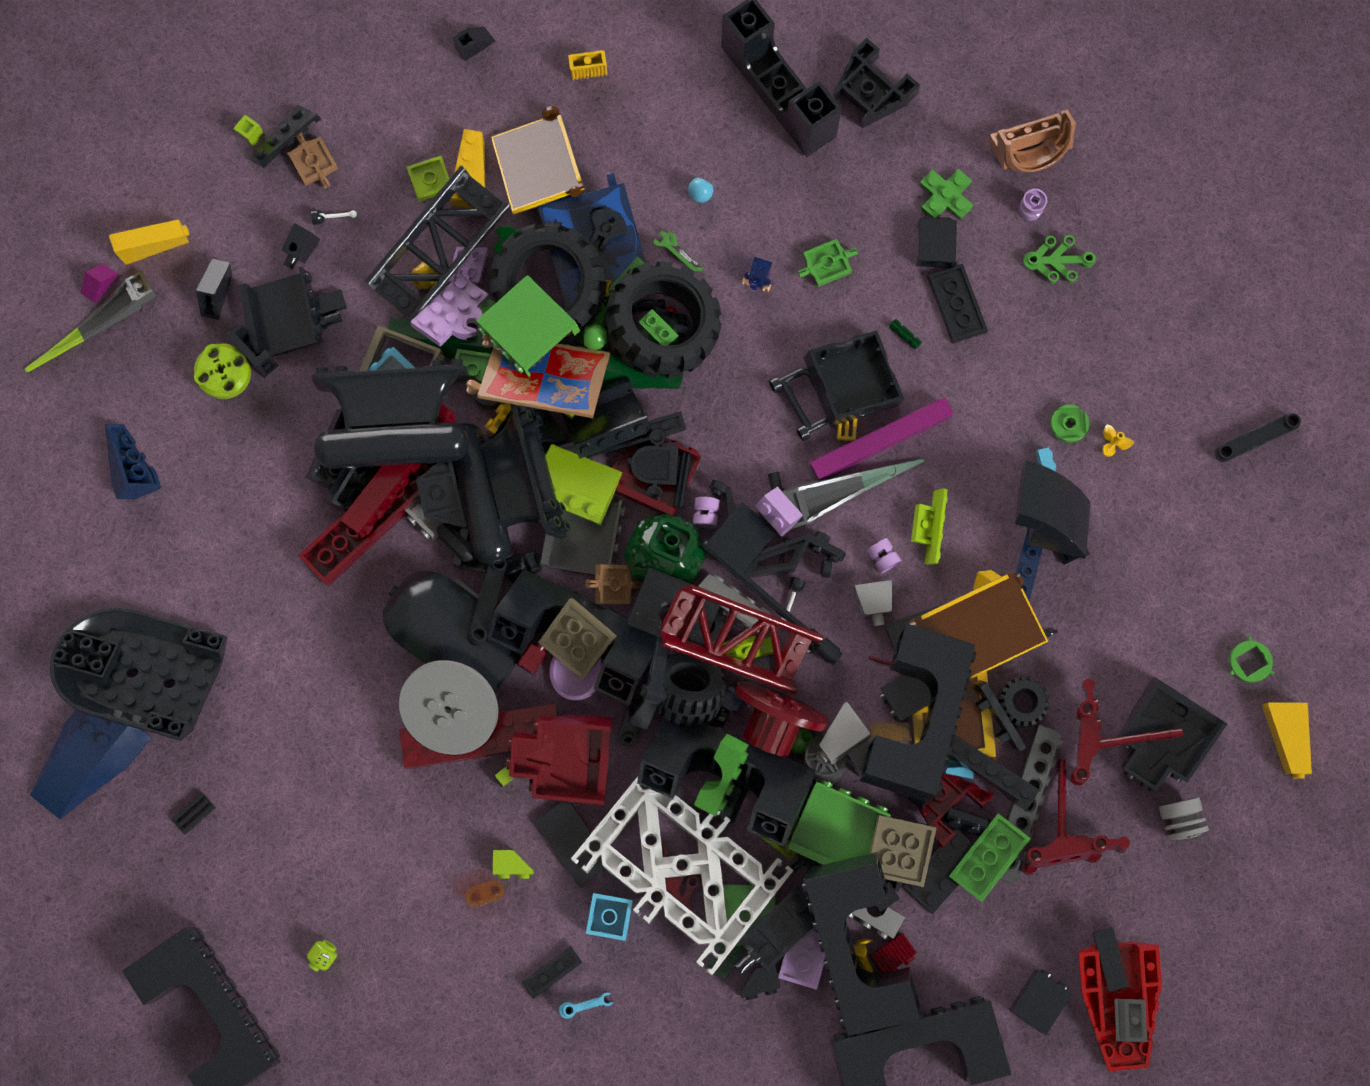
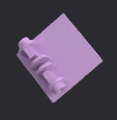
[448,247,489,287]

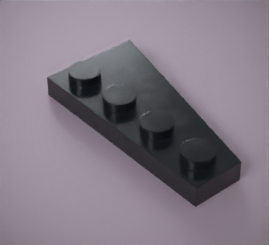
[250,105,321,168]

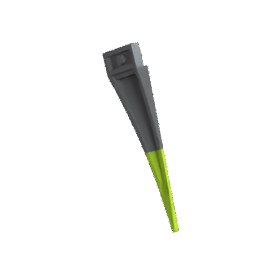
[24,270,156,372]

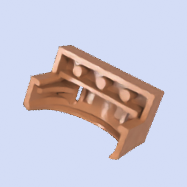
[989,109,1076,173]

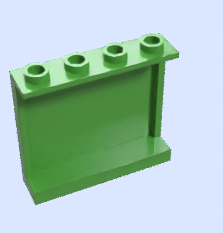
[476,275,580,376]
[787,780,891,865]

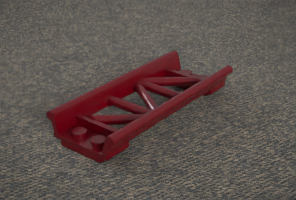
[660,584,823,694]

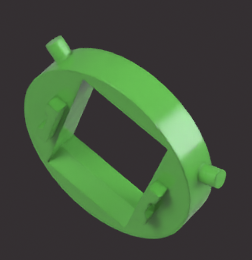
[1229,637,1274,683]

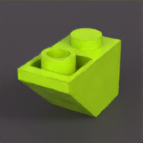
[493,850,534,879]

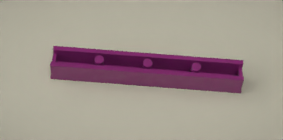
[810,397,954,481]

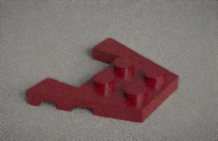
[916,773,994,848]

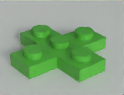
[919,169,974,220]

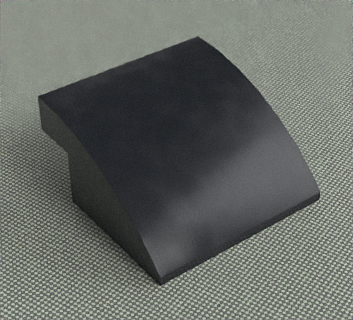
[1015,460,1091,559]

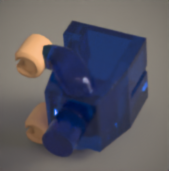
[742,257,772,292]

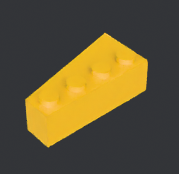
[450,129,486,209]

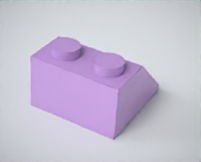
[755,487,803,537]

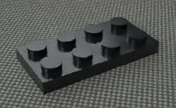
[902,829,974,914]

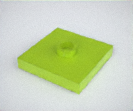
[406,156,450,202]

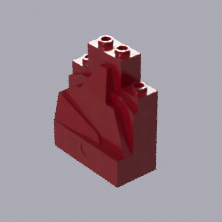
[506,714,612,805]

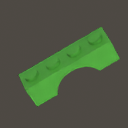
[694,734,748,816]

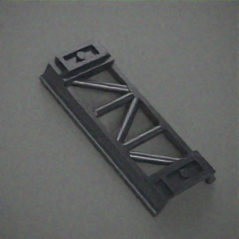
[365,166,510,320]

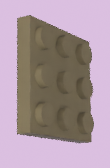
[538,598,617,680]
[869,814,936,887]

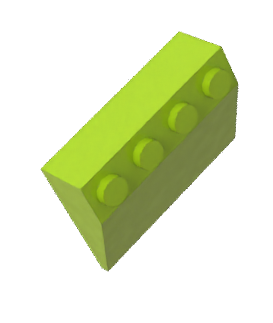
[545,444,623,526]

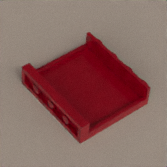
[612,439,701,516]

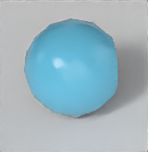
[688,177,714,203]

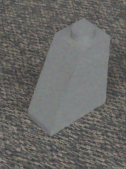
[819,702,871,765]

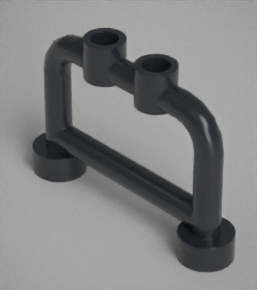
[768,367,829,441]

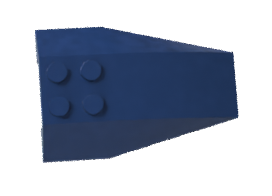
[30,710,152,819]

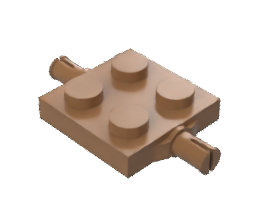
[288,133,338,189]
[585,564,642,604]

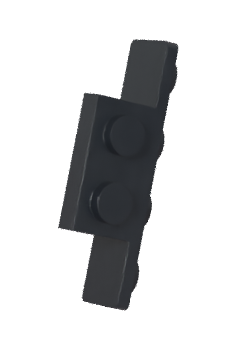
[940,808,992,837]

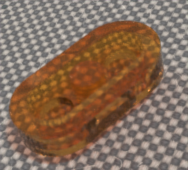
[465,880,505,907]

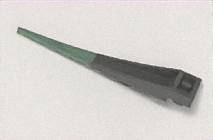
[782,458,924,529]

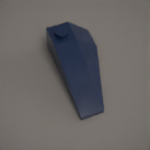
[105,423,161,500]

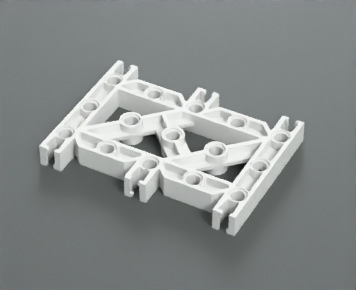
[571,777,793,976]

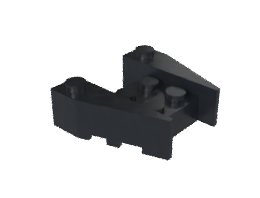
[833,37,920,128]

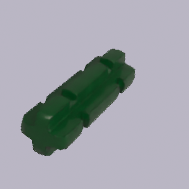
[889,319,922,349]

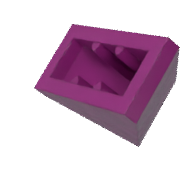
[80,264,119,304]

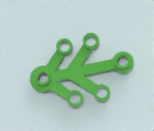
[1023,235,1096,284]

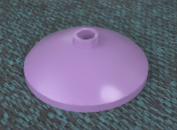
[550,656,602,700]

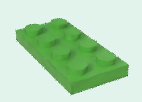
[949,813,1031,902]

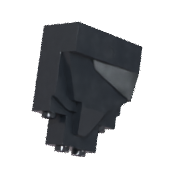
[1117,676,1227,791]

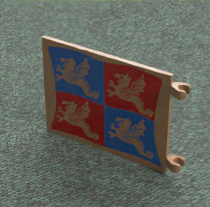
[466,336,610,418]

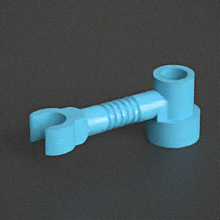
[559,993,613,1019]

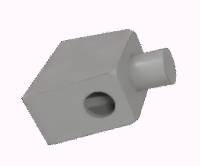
[853,580,892,627]

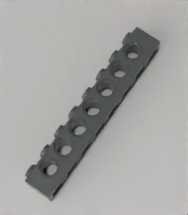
[1000,725,1063,884]

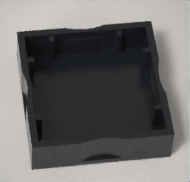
[803,330,904,427]

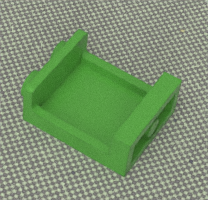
[639,309,679,346]

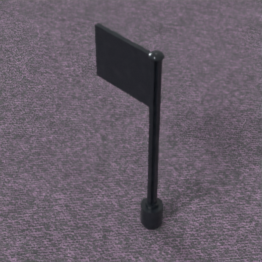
[701,502,843,665]

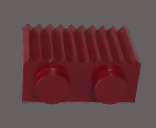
[517,643,546,676]
[869,933,917,973]

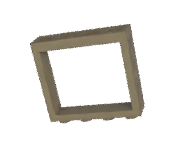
[359,325,444,371]

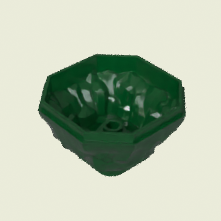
[623,513,707,585]

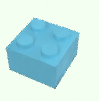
[586,893,633,941]

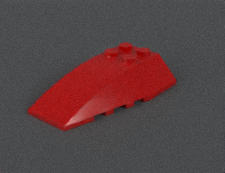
[1078,941,1162,1072]

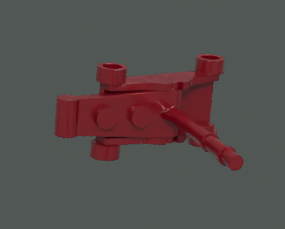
[1070,679,1183,786]
[1021,759,1130,875]

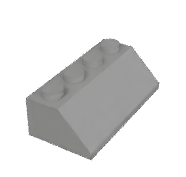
[698,574,771,636]

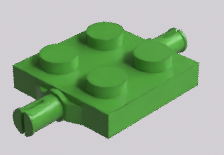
[797,239,858,287]

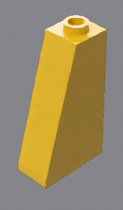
[109,219,190,265]
[1262,702,1312,779]

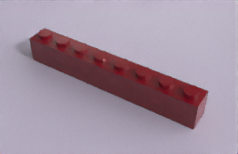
[340,403,456,538]

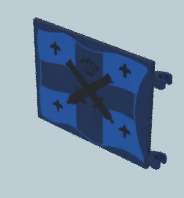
[538,172,646,308]

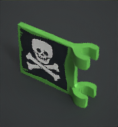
[653,231,704,271]

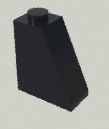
[196,259,232,320]

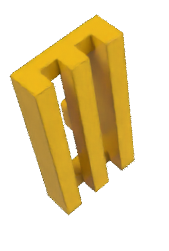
[836,419,857,442]

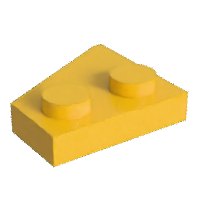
[485,402,511,437]

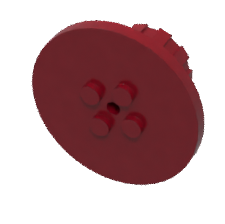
[734,682,830,757]

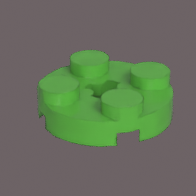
[1050,405,1089,443]

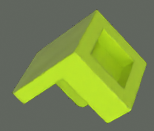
[233,115,264,147]

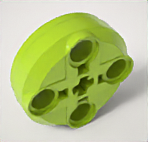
[194,344,251,399]

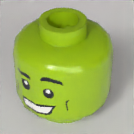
[307,940,337,972]

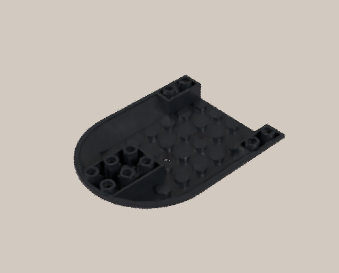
[50,608,227,741]

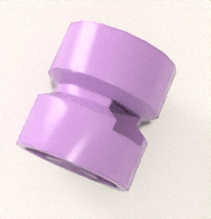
[1019,189,1047,221]
[693,497,720,529]
[866,538,902,574]

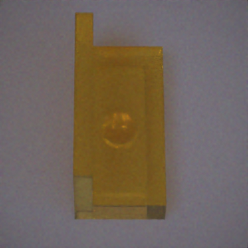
[870,722,912,743]

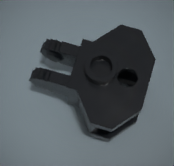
[588,205,628,251]

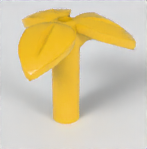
[1102,424,1134,457]
[853,939,873,972]

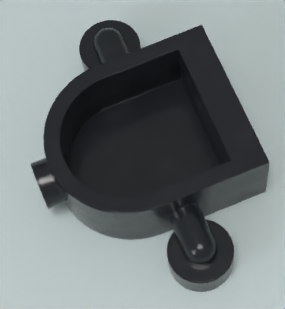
[627,428,679,500]

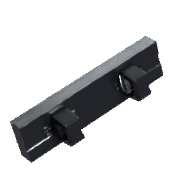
[974,680,1026,751]

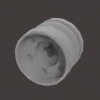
[1158,797,1209,840]

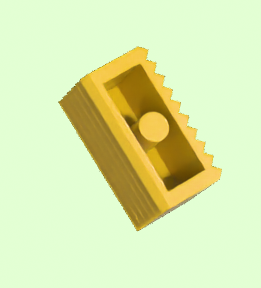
[568,50,607,81]

